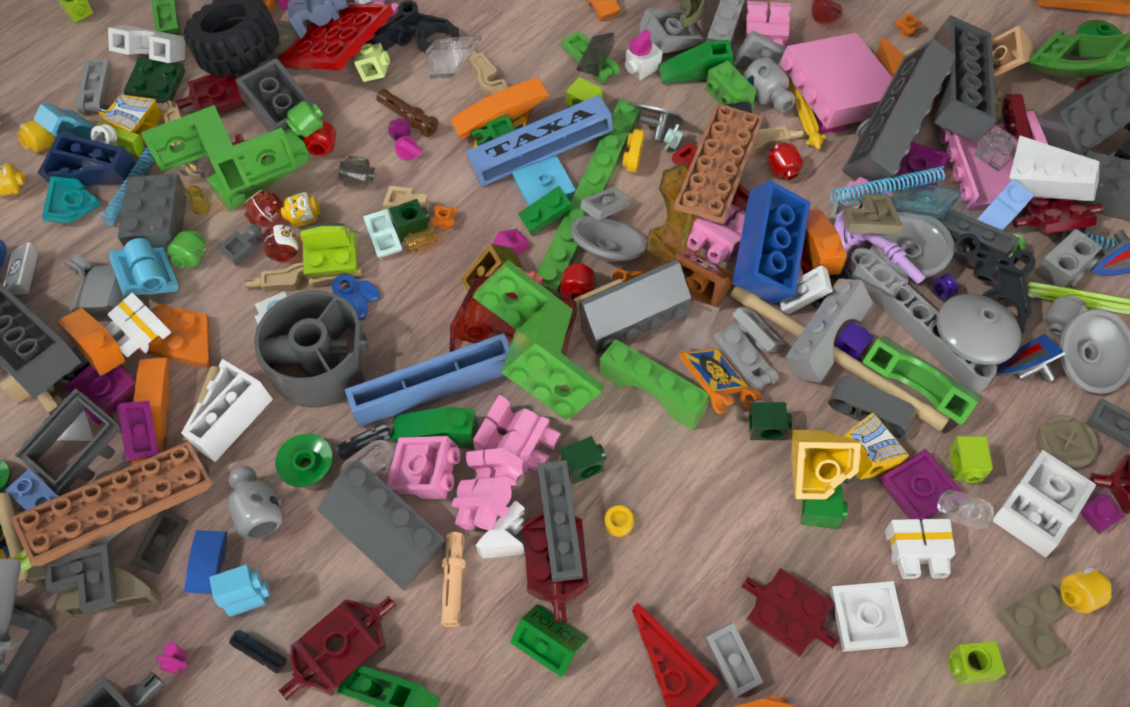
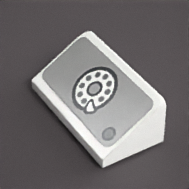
[3,242,39,295]

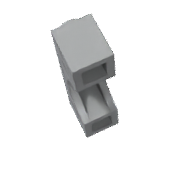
[706,0,748,48]
[786,279,873,383]

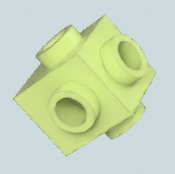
[354,43,390,82]

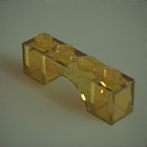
[645,163,694,266]

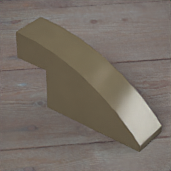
[27,554,161,618]

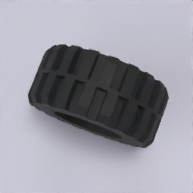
[184,0,279,76]

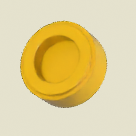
[604,505,634,537]

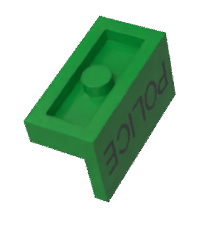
[510,604,588,678]

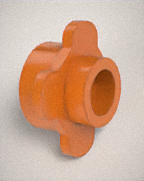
[895,14,923,36]
[430,205,458,230]

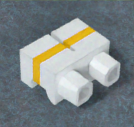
[105,293,172,358]
[885,519,955,579]

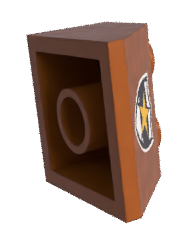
[673,251,734,311]

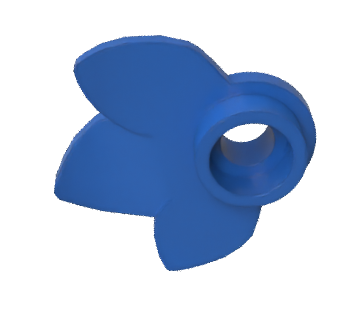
[332,274,380,320]

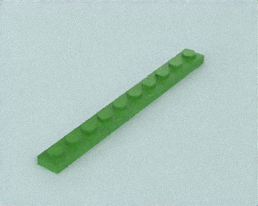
[536,99,642,296]

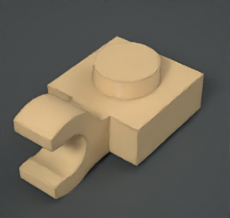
[383,186,430,212]

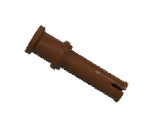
[376,89,438,137]

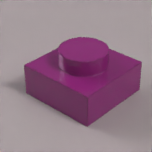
[1080,492,1126,534]

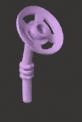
[834,207,925,284]

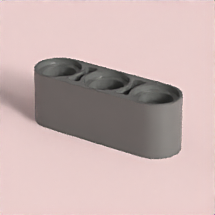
[828,376,916,438]

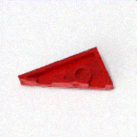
[632,602,719,707]

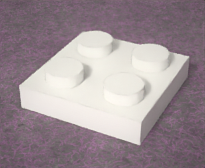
[830,581,908,652]

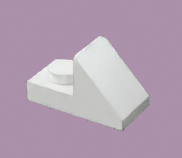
[476,501,526,558]

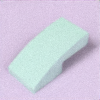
[363,209,402,259]

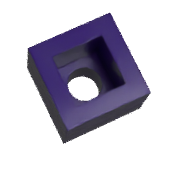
[835,322,874,361]

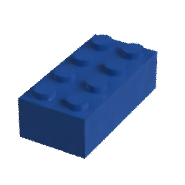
[732,180,810,304]

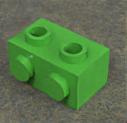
[706,60,756,110]

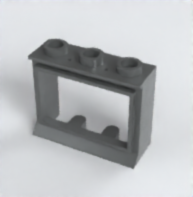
[15,388,121,496]
[0,603,56,700]

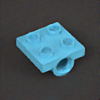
[109,238,178,296]

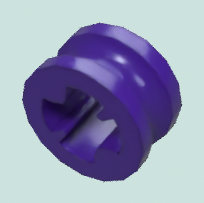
[931,274,958,301]

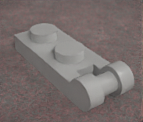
[76,59,112,114]
[712,323,779,392]

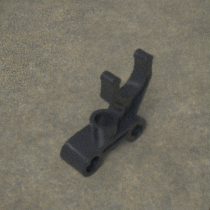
[366,0,460,58]
[953,233,1036,334]

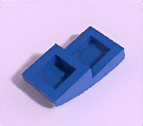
[184,530,228,594]

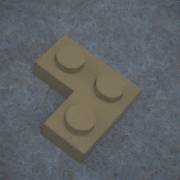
[842,194,903,235]
[996,583,1070,670]

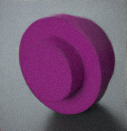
[388,118,411,141]

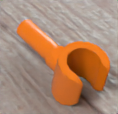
[611,268,647,282]

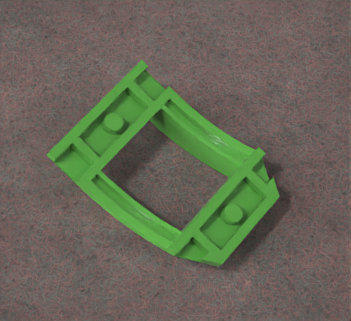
[1029,29,1130,78]

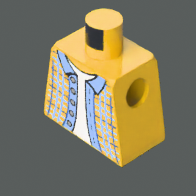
[99,95,163,143]
[844,412,909,480]

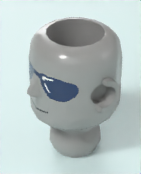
[743,57,795,112]
[227,466,283,540]

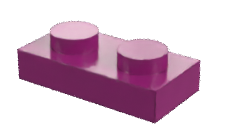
[117,400,159,462]

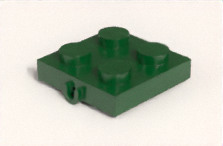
[123,58,185,104]

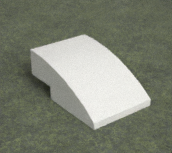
[992,450,1096,558]

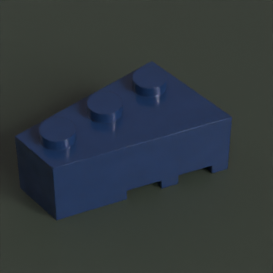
[37,132,136,186]

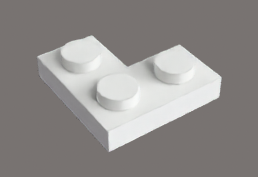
[780,264,833,315]

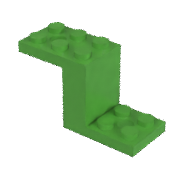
[141,105,298,195]
[473,260,604,420]

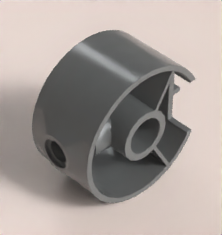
[254,290,369,408]

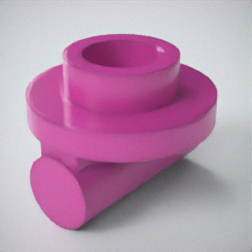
[629,29,652,56]
[395,136,423,160]
[155,642,188,674]

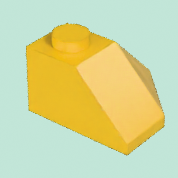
[791,430,861,499]

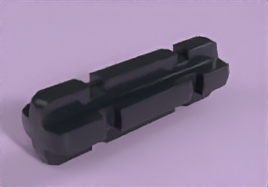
[336,423,391,459]
[229,630,287,673]

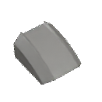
[640,8,704,54]
[69,265,127,322]

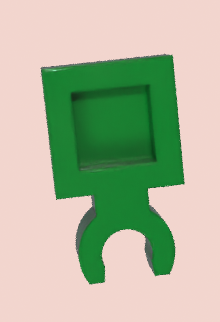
[472,114,515,146]

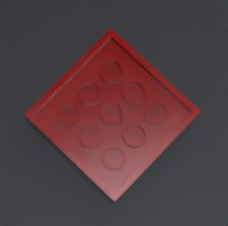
[278,4,394,71]

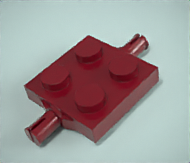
[176,74,246,114]
[1013,198,1103,234]
[741,568,840,657]

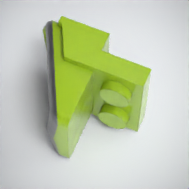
[300,223,359,279]

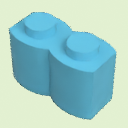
[34,103,95,140]
[209,564,271,617]

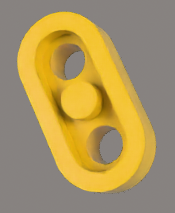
[623,129,645,173]

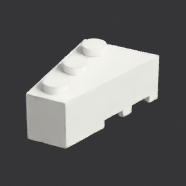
[1009,136,1099,201]
[181,359,273,462]

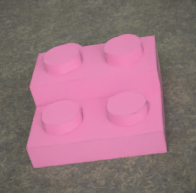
[386,436,461,499]

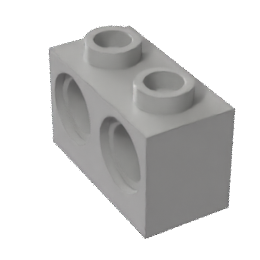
[1035,229,1103,287]

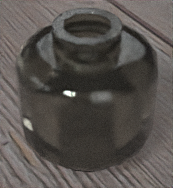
[338,156,375,189]

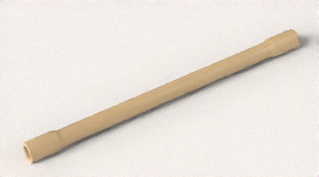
[731,286,950,432]

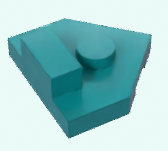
[42,176,100,224]

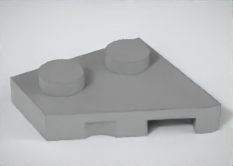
[732,30,786,69]

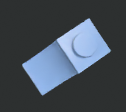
[977,179,1034,230]

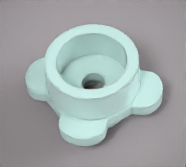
[663,124,684,151]

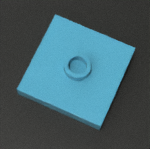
[512,156,576,206]

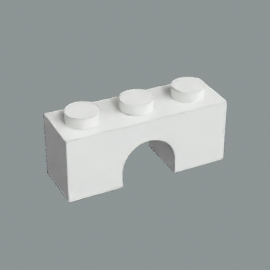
[108,25,185,63]

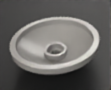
[873,211,954,278]
[571,215,647,262]
[937,294,1022,365]
[1060,310,1130,393]

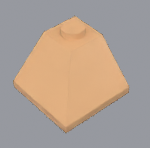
[992,26,1034,77]

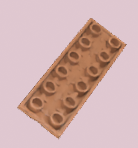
[673,103,763,224]
[10,441,212,566]

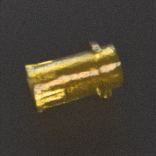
[185,185,211,216]
[404,226,438,252]

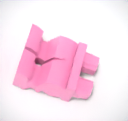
[744,1,791,47]
[687,204,746,264]
[473,395,561,473]
[451,448,524,530]

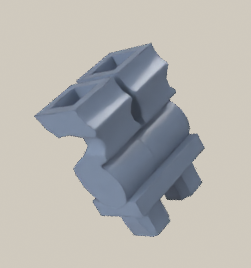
[287,0,349,39]

